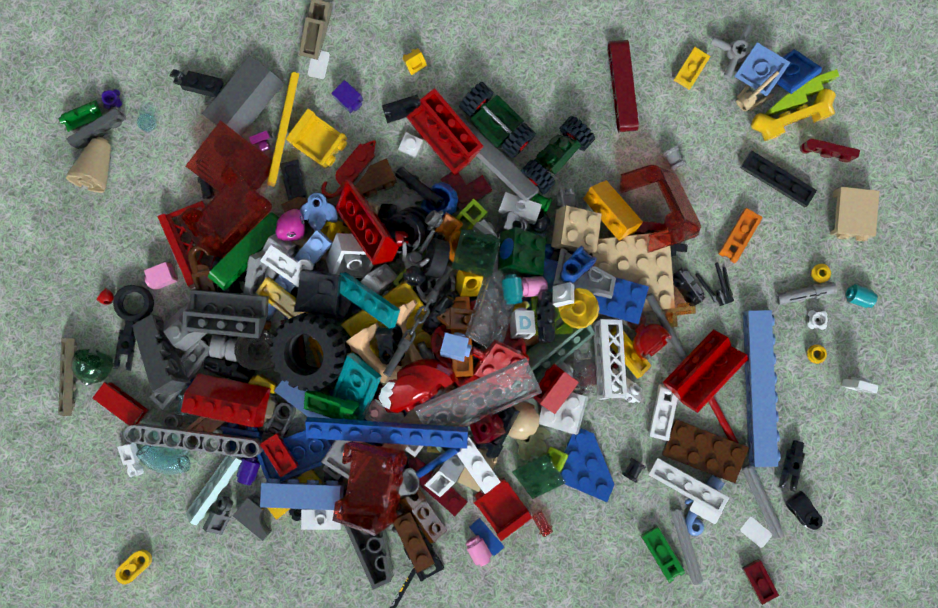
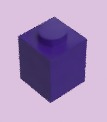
[331,80,363,114]

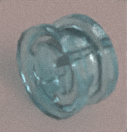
[137,114,157,132]

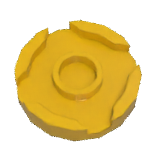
[558,288,599,329]

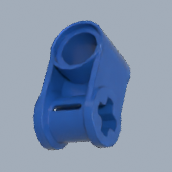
[560,246,597,283]

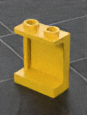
[286,109,347,169]

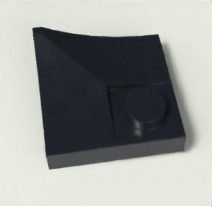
[294,269,341,315]

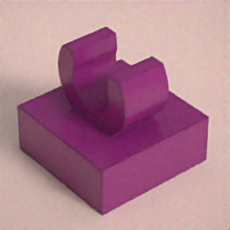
[249,130,272,152]

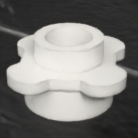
[807,310,828,330]

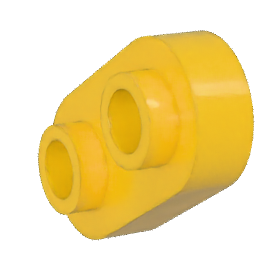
[115,549,152,584]

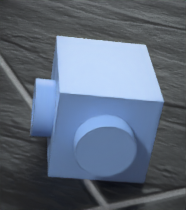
[440,332,472,362]

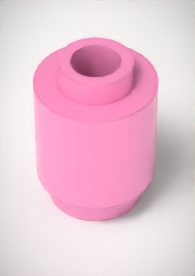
[521,276,548,297]
[465,535,492,567]

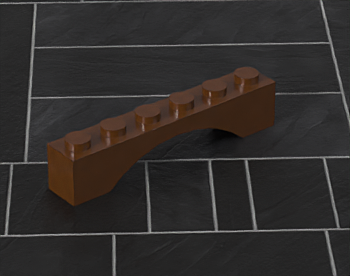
[281,158,397,226]

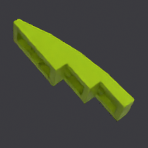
[765,69,839,116]

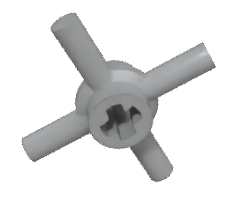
[711,24,753,79]

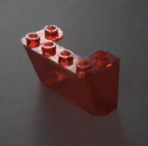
[332,441,407,536]

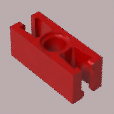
[92,382,149,426]

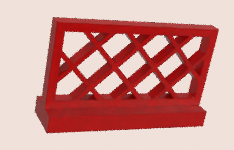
[157,201,226,289]

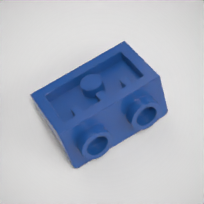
[220,422,263,453]

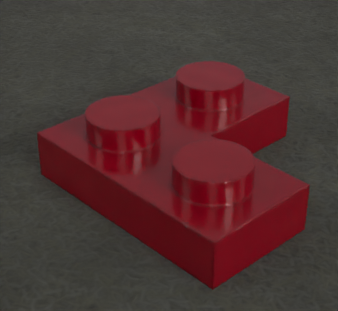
[440,172,492,212]

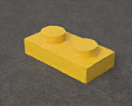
[674,47,711,90]

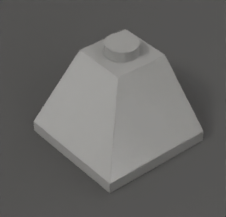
[163,302,207,351]

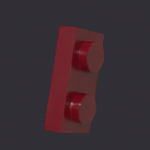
[742,559,779,605]

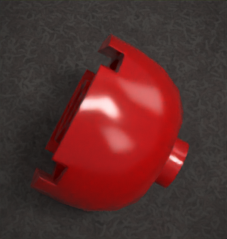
[632,324,672,361]

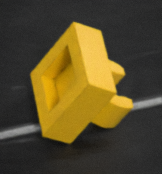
[402,48,427,75]

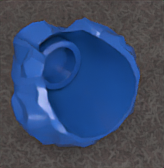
[421,182,458,218]

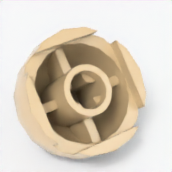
[508,400,540,440]

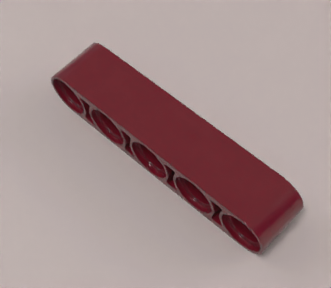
[608,40,639,133]

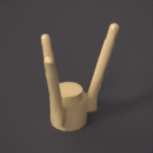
[736,71,779,112]

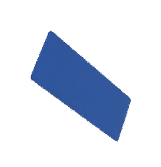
[469,518,504,556]

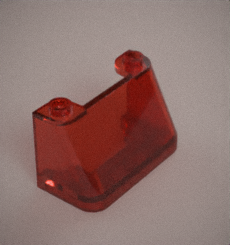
[177,163,272,258]

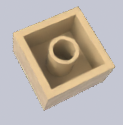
[551,205,602,254]

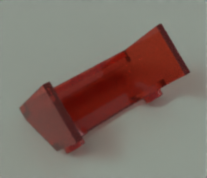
[620,165,701,253]

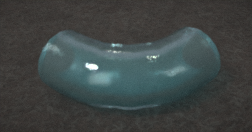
[136,445,191,475]

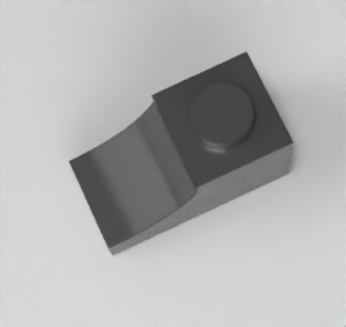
[233,495,271,541]

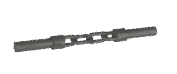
[383,266,453,377]

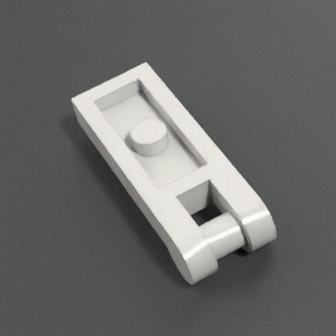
[648,384,678,441]

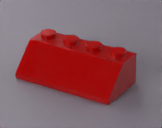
[336,180,399,265]
[181,374,271,427]

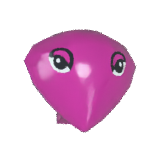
[275,209,305,241]

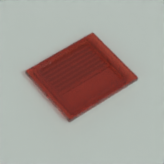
[185,120,272,209]

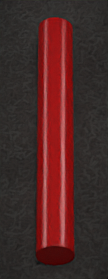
[709,396,739,443]

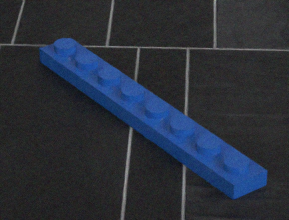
[305,417,468,449]

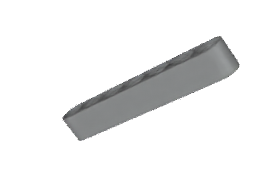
[124,424,263,458]

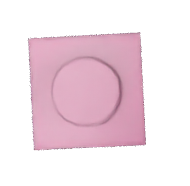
[144,262,178,290]

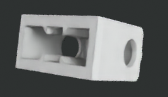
[425,455,465,497]

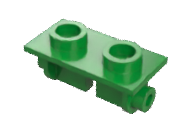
[58,100,103,132]

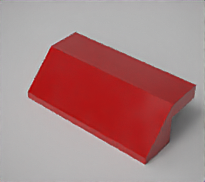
[406,88,484,175]
[663,329,748,413]

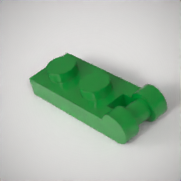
[640,526,685,583]

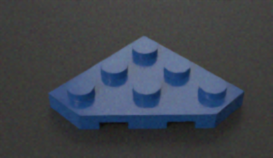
[553,428,615,502]

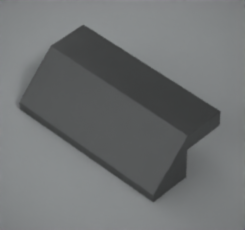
[201,55,284,141]
[182,289,269,338]

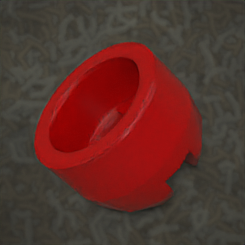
[395,231,409,247]
[96,288,114,305]

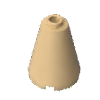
[66,137,111,193]

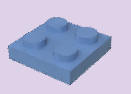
[734,42,790,96]

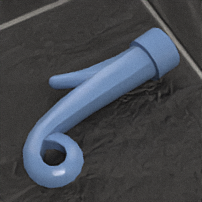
[685,475,725,536]

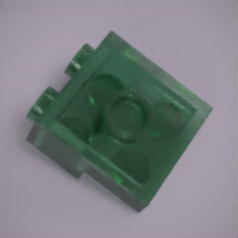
[452,229,500,278]

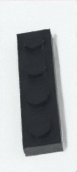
[740,151,817,208]

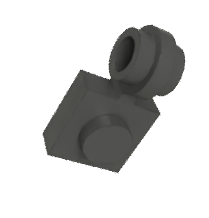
[203,496,233,535]

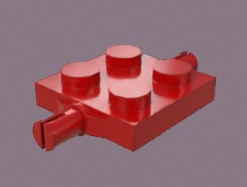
[470,339,531,390]

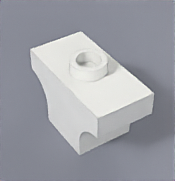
[499,192,542,224]
[301,509,342,530]

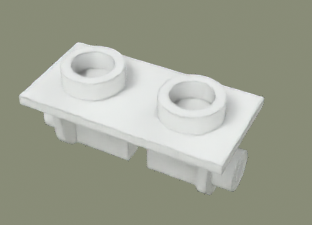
[611,368,642,403]

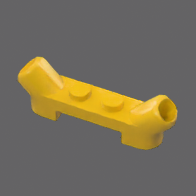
[751,88,836,141]

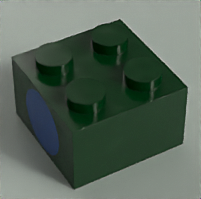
[498,227,546,278]

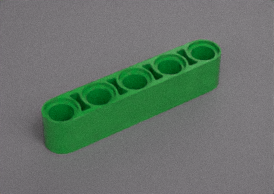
[208,212,279,290]

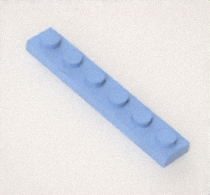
[266,230,333,320]

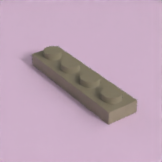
[58,338,77,416]

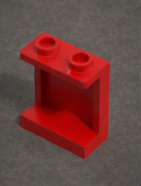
[473,477,533,541]

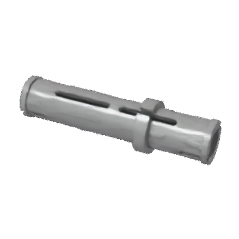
[775,282,837,305]

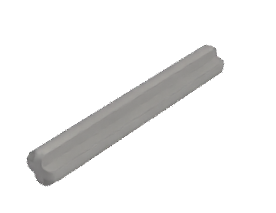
[742,465,784,538]
[671,508,703,585]

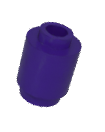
[236,456,260,485]

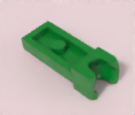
[304,390,360,420]

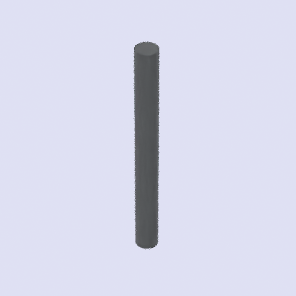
[646,293,687,361]

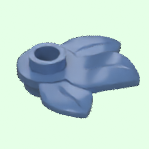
[300,193,338,231]

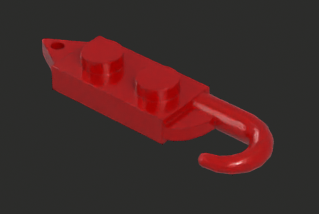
[321,140,376,199]

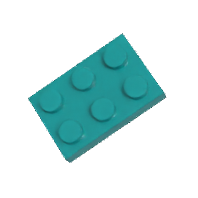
[332,352,382,420]

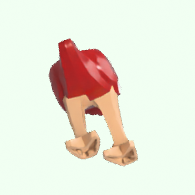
[346,300,458,413]

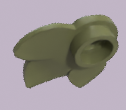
[516,426,551,461]

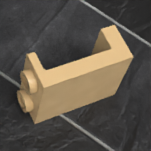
[830,187,879,241]

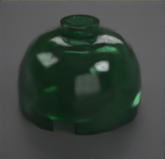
[71,349,114,385]

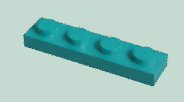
[340,272,400,328]

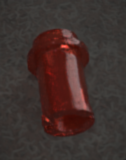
[532,510,553,537]

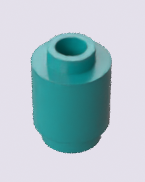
[501,274,524,305]
[845,284,878,308]

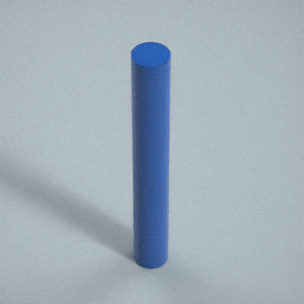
[416,448,460,478]

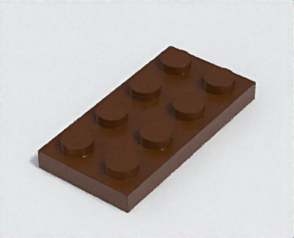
[662,419,749,483]

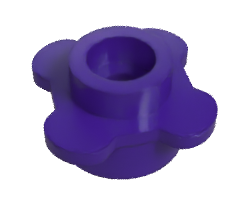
[101,89,122,110]

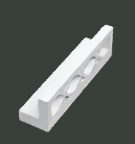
[593,319,627,400]

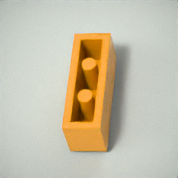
[583,180,643,241]

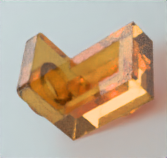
[666,303,696,327]

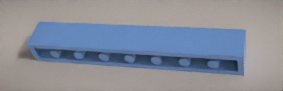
[743,310,780,467]

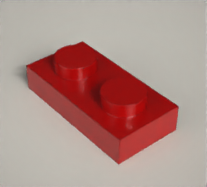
[260,433,299,477]

